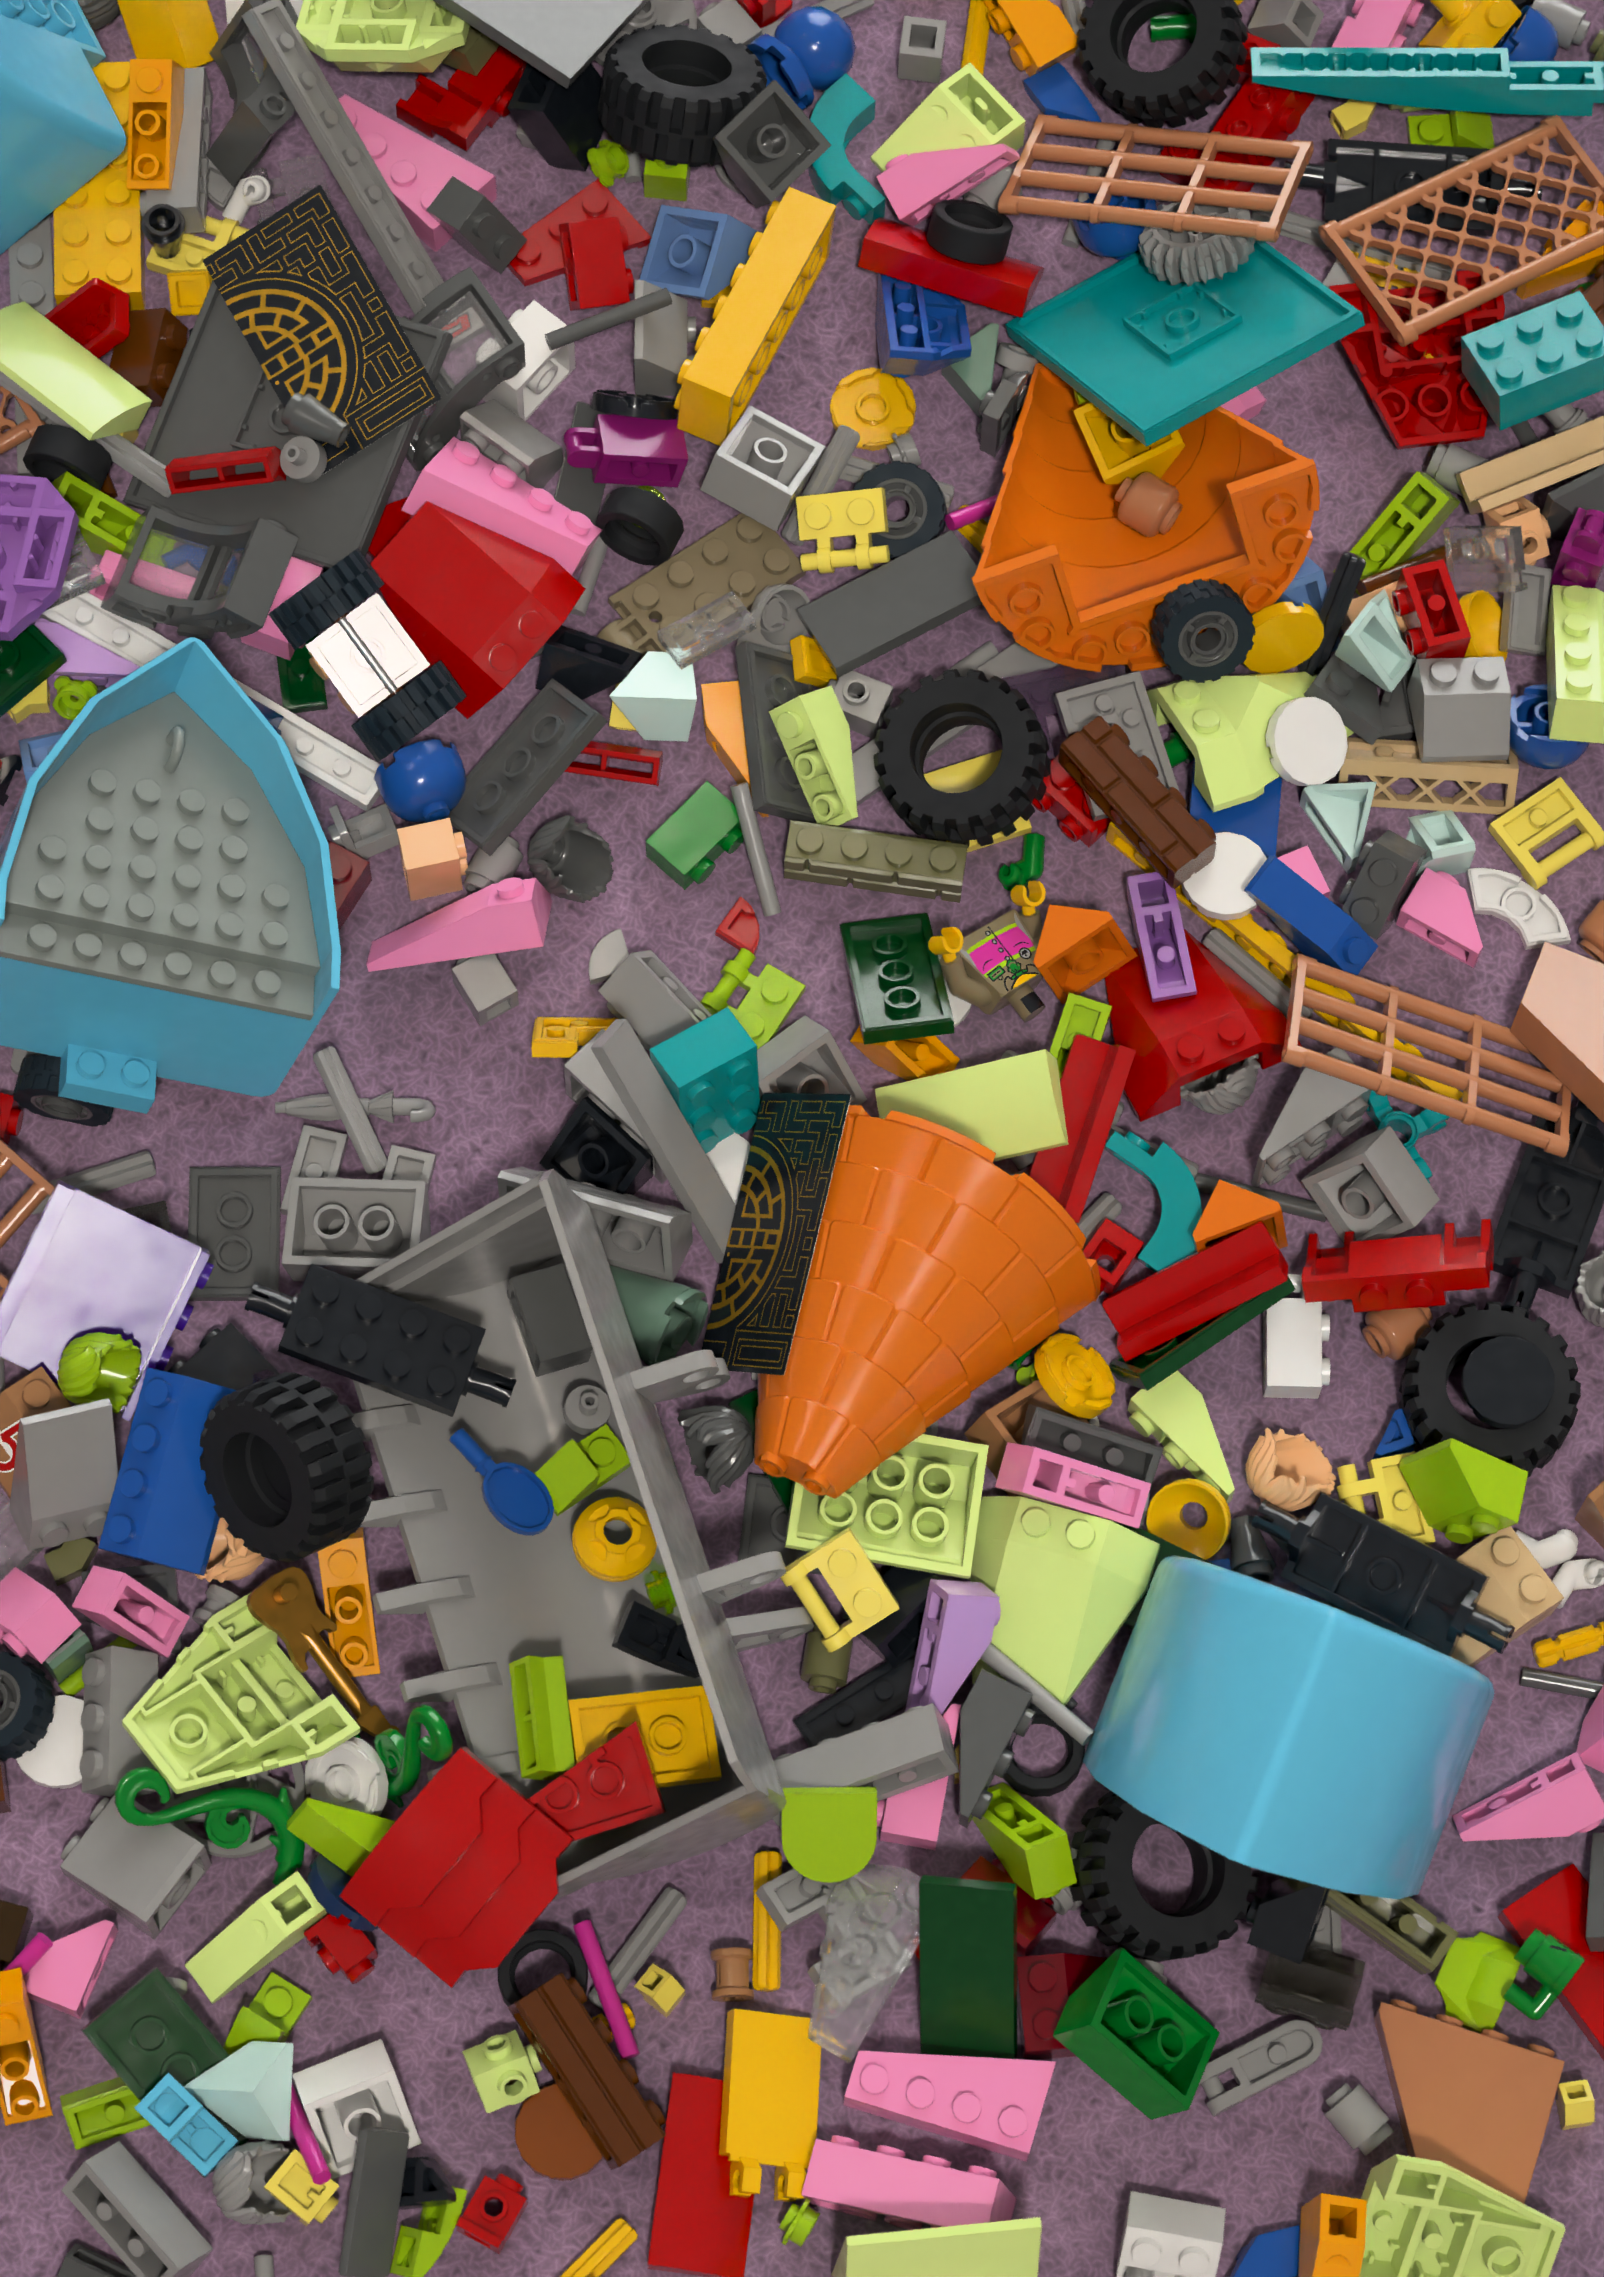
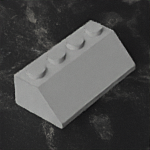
[497,1167,693,1282]

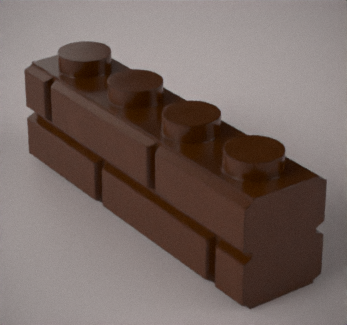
[1058,716,1216,889]
[508,1972,666,2170]

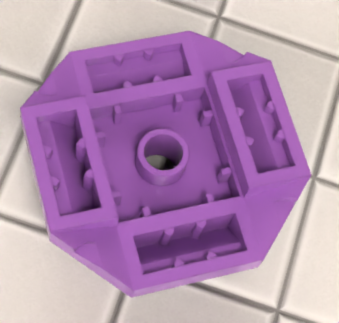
[0,474,79,641]

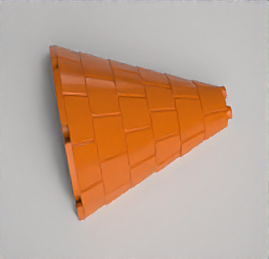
[971,362,1320,672]
[754,1105,1101,1498]

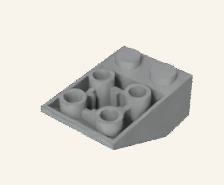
[1251,1047,1372,1187]

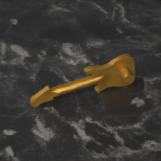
[246,1567,401,1738]

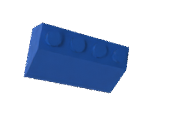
[98,1367,237,1576]

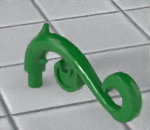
[354,1704,453,1808]
[115,1767,305,1885]

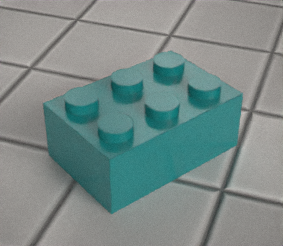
[1461,291,1604,431]
[649,1007,760,1154]

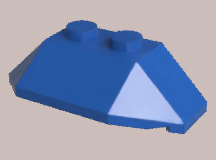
[875,273,972,378]

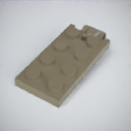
[597,513,806,660]

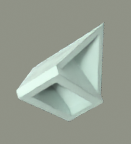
[1335,588,1416,692]
[609,651,697,742]
[1299,782,1377,874]
[1406,810,1476,884]
[183,2041,294,2141]

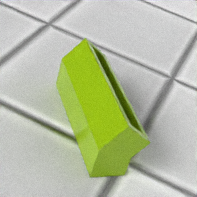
[509,1655,575,1780]

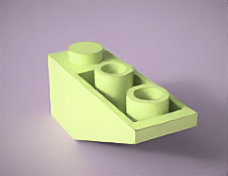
[769,685,858,827]
[1127,1370,1235,1504]
[185,1871,327,2004]

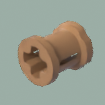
[711,1947,754,2002]

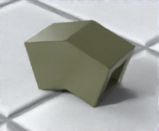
[43,1538,98,1586]

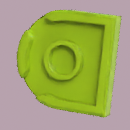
[781,1787,877,1883]

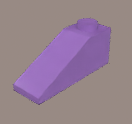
[1127,872,1197,1002]

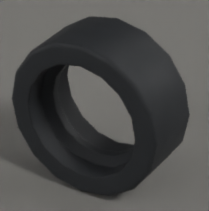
[926,199,1013,265]
[23,424,112,490]
[595,487,684,566]
[1003,1704,1085,1797]
[498,1929,588,2006]

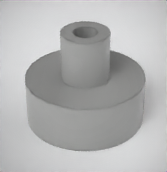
[995,342,1039,381]
[280,436,327,483]
[563,1385,611,1435]

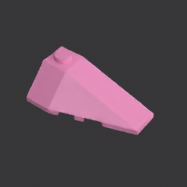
[366,877,552,972]

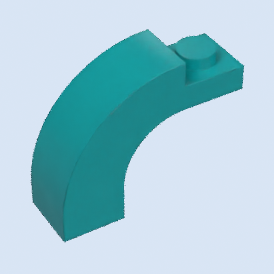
[808,73,886,225]
[1105,1131,1202,1273]

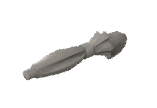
[275,1090,436,1124]

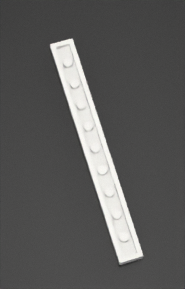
[39,579,387,812]

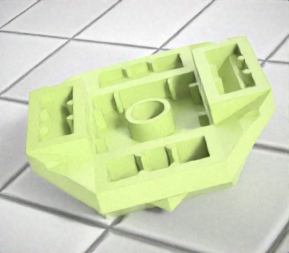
[296,0,470,73]

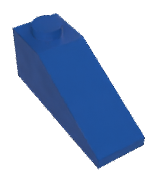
[1244,855,1378,975]

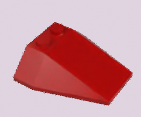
[370,501,586,719]
[1105,929,1302,1122]

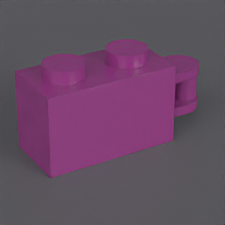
[563,414,689,488]
[1550,507,1604,588]

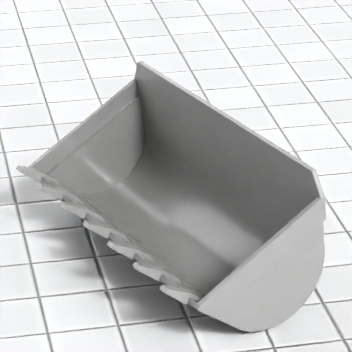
[351,1169,814,1900]

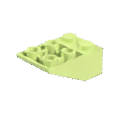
[871,62,1026,172]

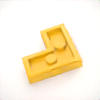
[532,1017,619,1058]

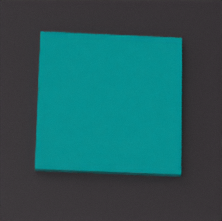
[1005,238,1365,447]

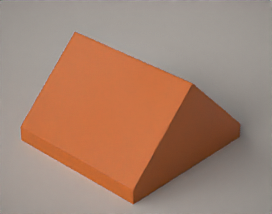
[1033,904,1137,1005]
[1192,1179,1288,1252]

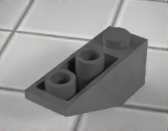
[959,1669,1036,1828]

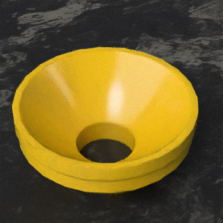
[1459,590,1508,662]
[1146,1478,1231,1560]
[572,1497,657,1582]

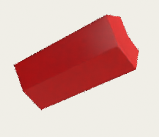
[165,446,286,494]
[564,741,663,786]

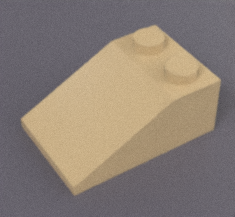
[1451,1526,1564,1667]

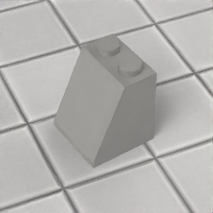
[60,1795,212,1940]

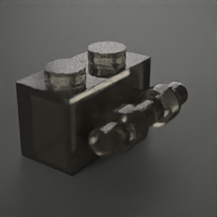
[1254,1945,1365,2031]

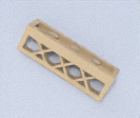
[1455,415,1604,515]
[1337,737,1519,815]

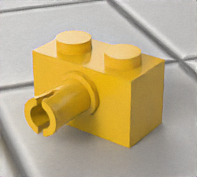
[1418,0,1522,48]

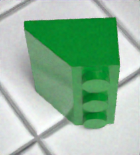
[1053,1948,1220,2120]

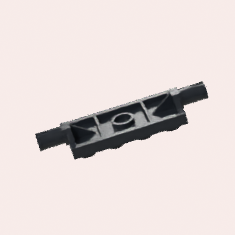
[1283,139,1542,236]
[1493,1099,1604,1319]
[244,1264,517,1417]
[1251,1493,1515,1657]

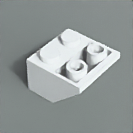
[1115,2191,1226,2277]

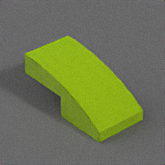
[390,2187,468,2277]

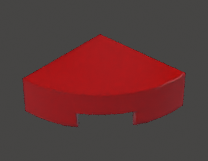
[715,896,760,955]

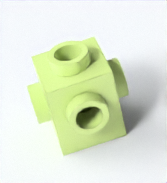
[462,2029,542,2114]

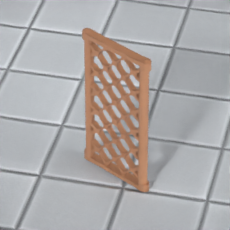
[1318,115,1604,347]

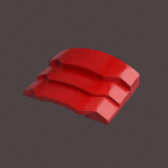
[339,1747,574,1988]

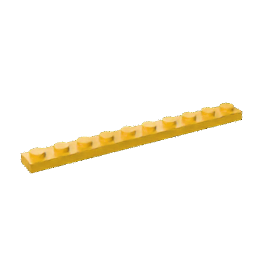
[1106,821,1463,1121]

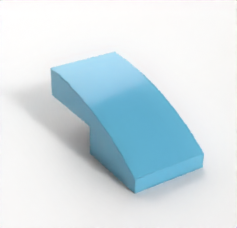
[134,2073,239,2178]

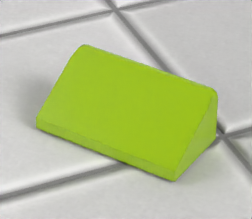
[60,2077,151,2150]

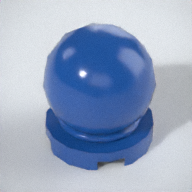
[747,6,856,111]

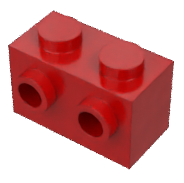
[558,216,634,311]
[1392,559,1471,659]

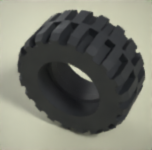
[1077,0,1248,128]
[598,24,767,167]
[874,669,1051,847]
[1399,1301,1581,1477]
[200,1372,374,1562]
[1070,1791,1259,1962]

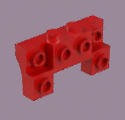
[1160,33,1317,192]
[396,45,527,151]
[1302,1219,1494,1313]

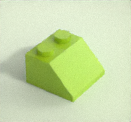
[1399,1438,1528,1544]

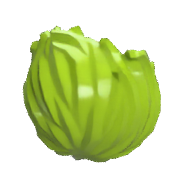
[57,1332,141,1414]

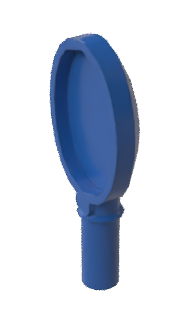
[449,1428,554,1536]

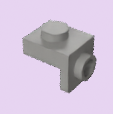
[327,803,399,859]

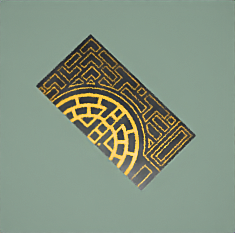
[203,185,441,475]
[702,1093,851,1375]

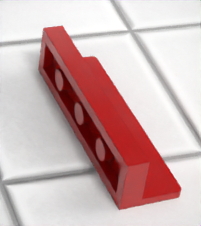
[1028,1034,1136,1223]
[1102,1221,1288,1362]

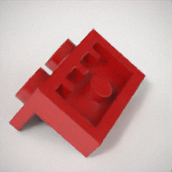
[1031,754,1111,847]

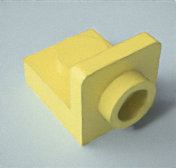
[263,2149,339,2227]

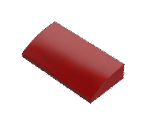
[858,217,1044,318]
[1498,1864,1604,2060]
[647,2072,754,2277]

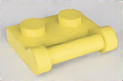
[1488,777,1604,890]
[780,1527,900,1653]

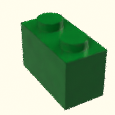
[646,781,744,890]

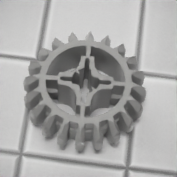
[1139,202,1256,286]

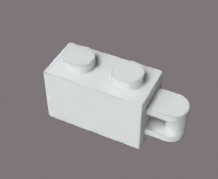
[1263,1274,1330,1399]

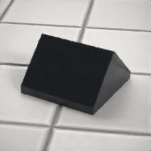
[539,1096,653,1195]

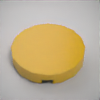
[830,367,916,451]
[1243,601,1324,674]
[1034,1333,1115,1419]

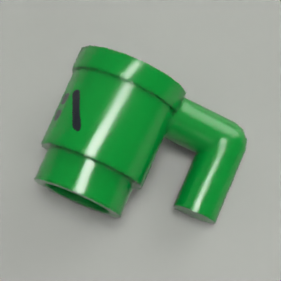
[1502,1928,1585,2020]

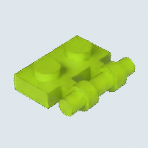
[700,948,806,1050]

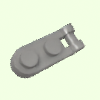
[1198,2020,1323,2117]

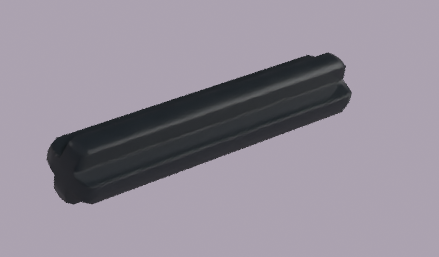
[1298,552,1366,676]

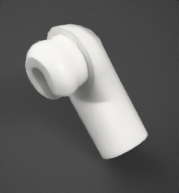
[222,175,271,225]
[1516,1529,1579,1569]
[1552,1558,1604,1609]

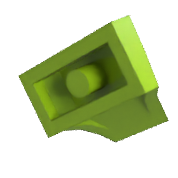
[1434,1932,1520,2034]

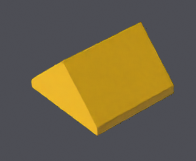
[117,0,219,69]
[1073,402,1185,484]

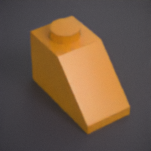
[850,1025,960,1081]

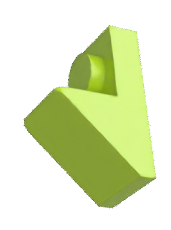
[1406,110,1494,149]
[1050,992,1112,1078]
[534,1424,631,1517]
[223,1972,312,2056]

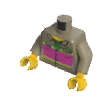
[928,881,1046,1022]

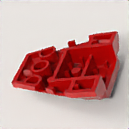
[1328,266,1505,450]

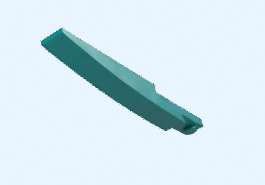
[1250,47,1604,116]

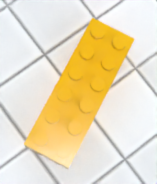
[53,62,146,311]
[674,187,836,446]

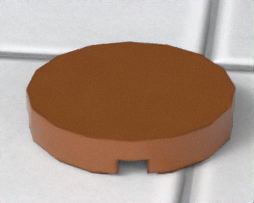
[515,2084,603,2181]

